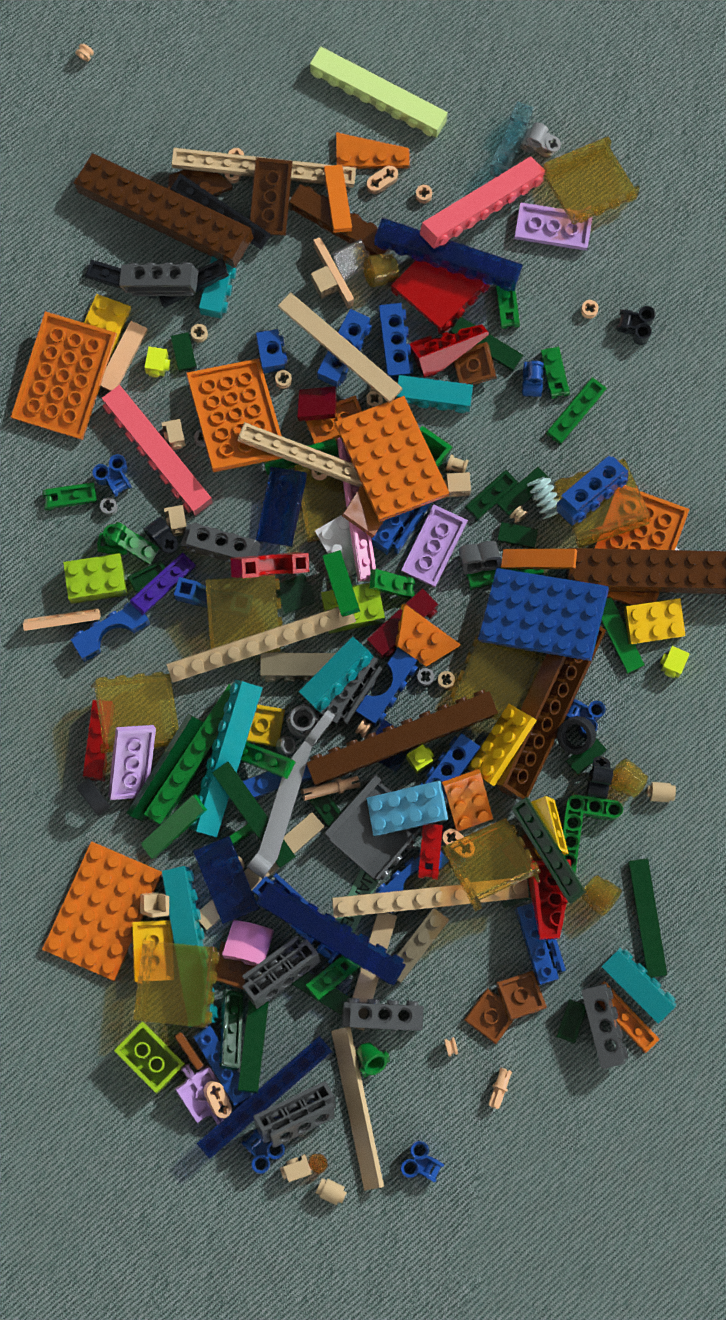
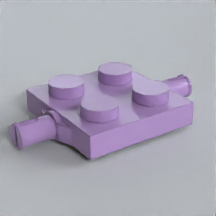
[175,1064,230,1125]

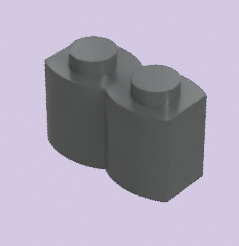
[459,541,501,574]

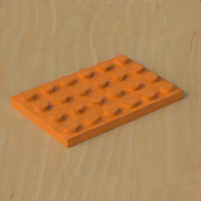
[11,311,117,440]
[187,358,282,472]
[335,396,450,522]
[595,485,690,606]
[42,841,162,981]

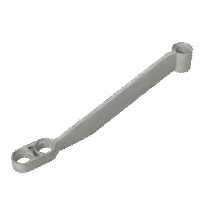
[247,710,335,879]

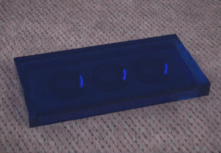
[256,467,307,547]
[193,836,259,924]

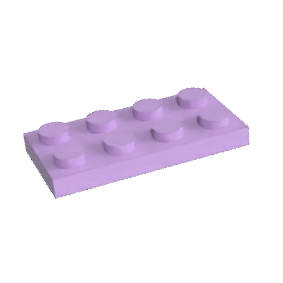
[514,202,593,251]
[401,505,468,588]
[108,725,156,800]

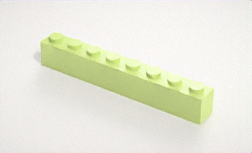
[310,47,448,138]

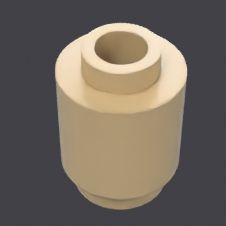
[646,782,676,803]
[316,1178,347,1206]

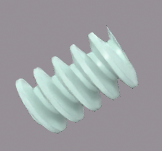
[527,477,560,519]

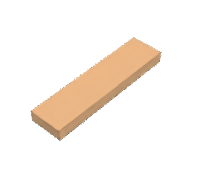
[314,237,354,308]
[100,321,148,392]
[23,608,101,631]

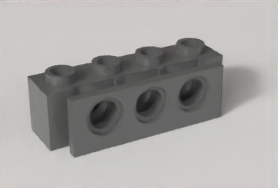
[119,262,198,296]
[181,523,261,563]
[320,656,382,727]
[242,936,321,1009]
[581,984,629,1069]
[341,998,424,1031]
[254,1081,336,1148]

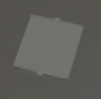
[332,239,372,280]

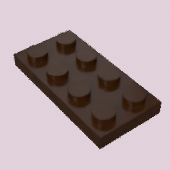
[250,157,293,236]

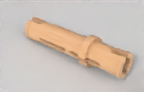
[301,776,360,801]

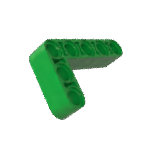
[562,795,623,873]

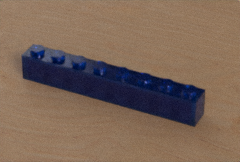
[374,218,523,291]
[257,882,406,987]
[197,1036,333,1159]

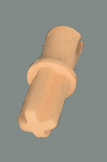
[488,1068,512,1109]

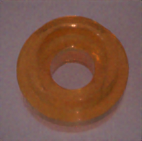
[309,1154,328,1174]

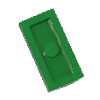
[420,426,453,467]

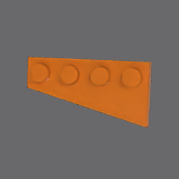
[336,132,410,169]

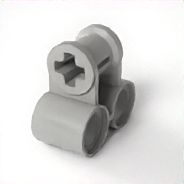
[520,122,561,157]

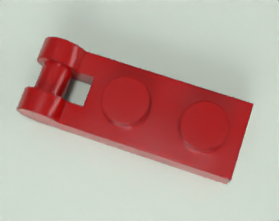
[418,824,443,880]

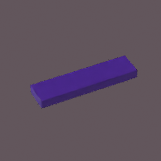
[129,552,196,615]

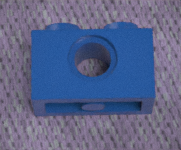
[256,329,288,374]

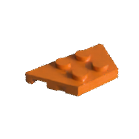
[395,604,461,667]

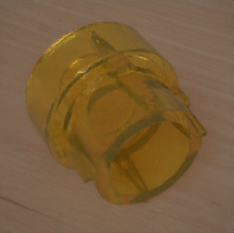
[363,254,399,288]
[609,758,648,798]
[581,875,622,917]

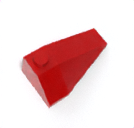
[409,325,489,377]
[527,859,571,940]

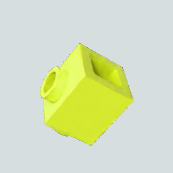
[144,347,170,378]
[660,646,690,678]
[406,744,434,774]

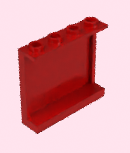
[391,240,491,334]

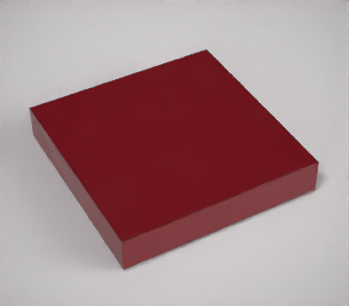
[297,386,337,421]

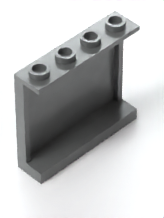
[323,775,423,882]

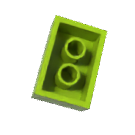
[63,553,128,604]
[321,583,385,634]
[114,1021,186,1094]

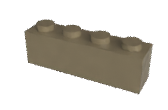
[260,653,336,682]
[385,908,449,984]

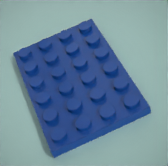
[478,568,609,661]

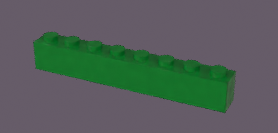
[144,684,231,826]

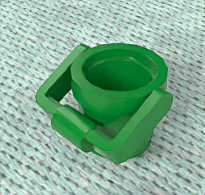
[97,524,127,555]
[356,1042,390,1078]

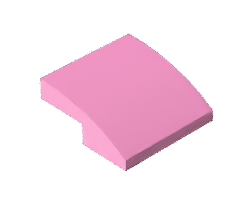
[222,920,274,966]

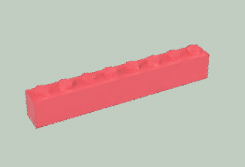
[420,156,545,249]
[102,385,213,516]

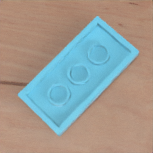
[366,781,448,836]

